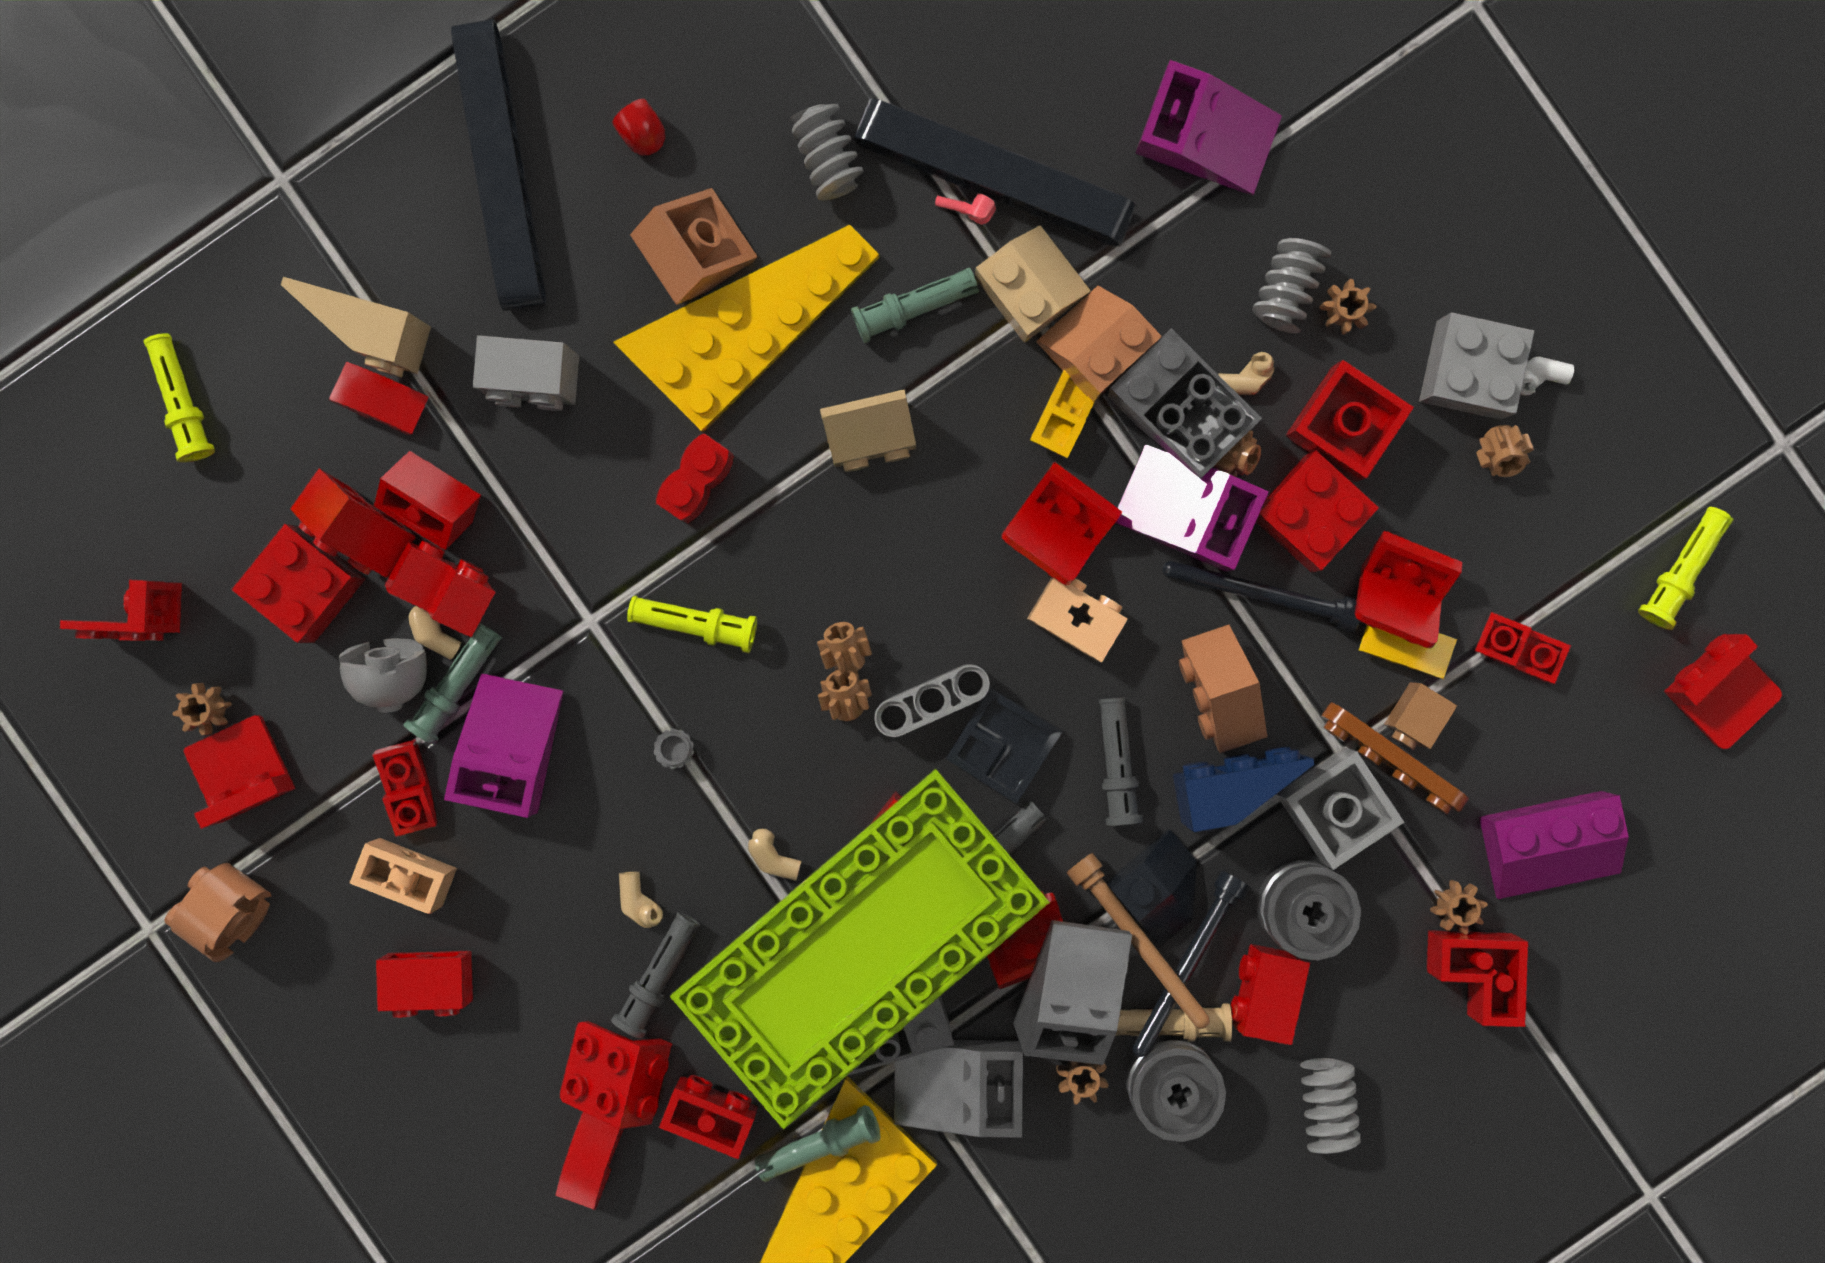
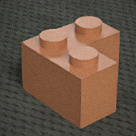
[1178,625,1267,753]

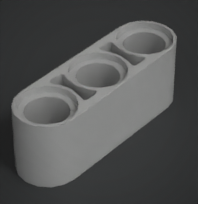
[874,664,990,737]

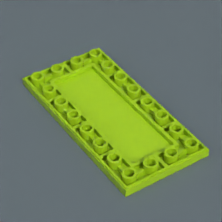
[670,769,1050,1130]

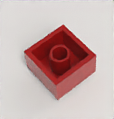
[1285,360,1414,482]
[1256,450,1379,572]
[232,524,366,643]

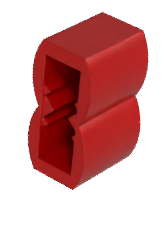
[656,434,734,523]

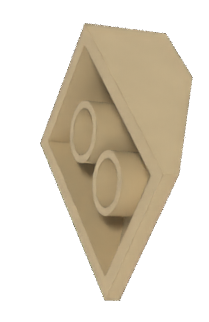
[281,277,431,378]

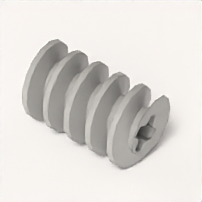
[788,104,863,201]
[1252,238,1332,333]
[1300,1058,1361,1154]

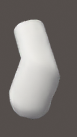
[1521,356,1574,396]

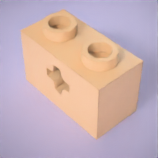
[1027,577,1128,662]
[350,838,457,914]

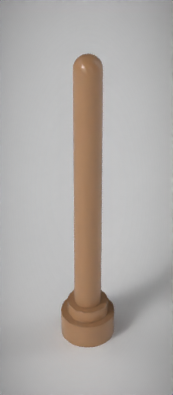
[1067,853,1210,1029]

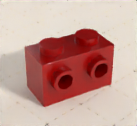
[374,451,481,550]
[1230,944,1311,1045]
[376,951,473,1018]
[659,1075,758,1159]

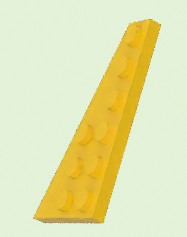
[613,225,880,432]

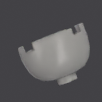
[339,638,427,713]

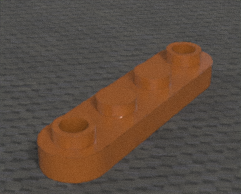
[1321,702,1469,814]

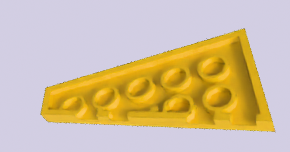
[760,1076,937,1263]

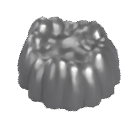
[653,728,694,769]

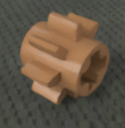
[1319,279,1376,335]
[1476,425,1534,477]
[1213,430,1261,477]
[817,622,872,673]
[818,669,872,721]
[172,683,232,735]
[1430,880,1488,935]
[1056,1061,1109,1104]

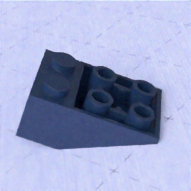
[1173,747,1314,832]

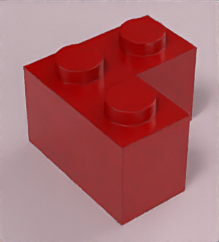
[290,468,416,578]
[384,540,495,637]
[1427,930,1528,1027]

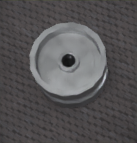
[1256,859,1361,961]
[1125,1035,1226,1142]

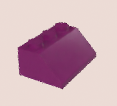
[1479,791,1629,899]

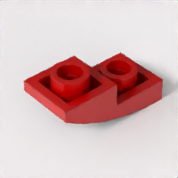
[328,362,429,436]
[1475,612,1571,685]
[372,739,437,837]
[555,1112,624,1210]

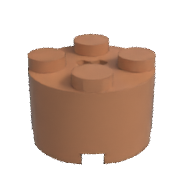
[164,863,271,962]

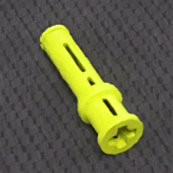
[143,333,215,463]
[1638,507,1734,630]
[627,596,757,653]

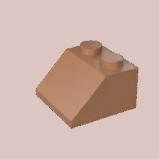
[630,188,757,305]
[1037,286,1162,402]

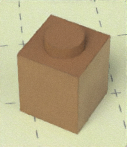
[1384,682,1457,750]

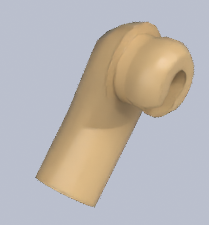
[1218,352,1275,395]
[408,606,461,660]
[748,829,802,881]
[619,872,663,928]

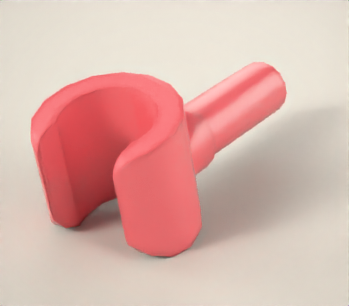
[935,193,996,225]

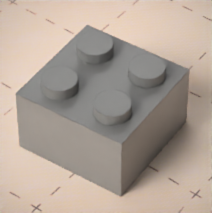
[1419,312,1534,420]
[473,336,579,411]
[1276,748,1404,870]

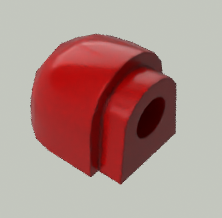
[612,98,665,155]

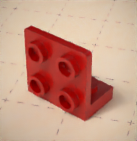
[60,580,182,641]
[183,715,296,829]

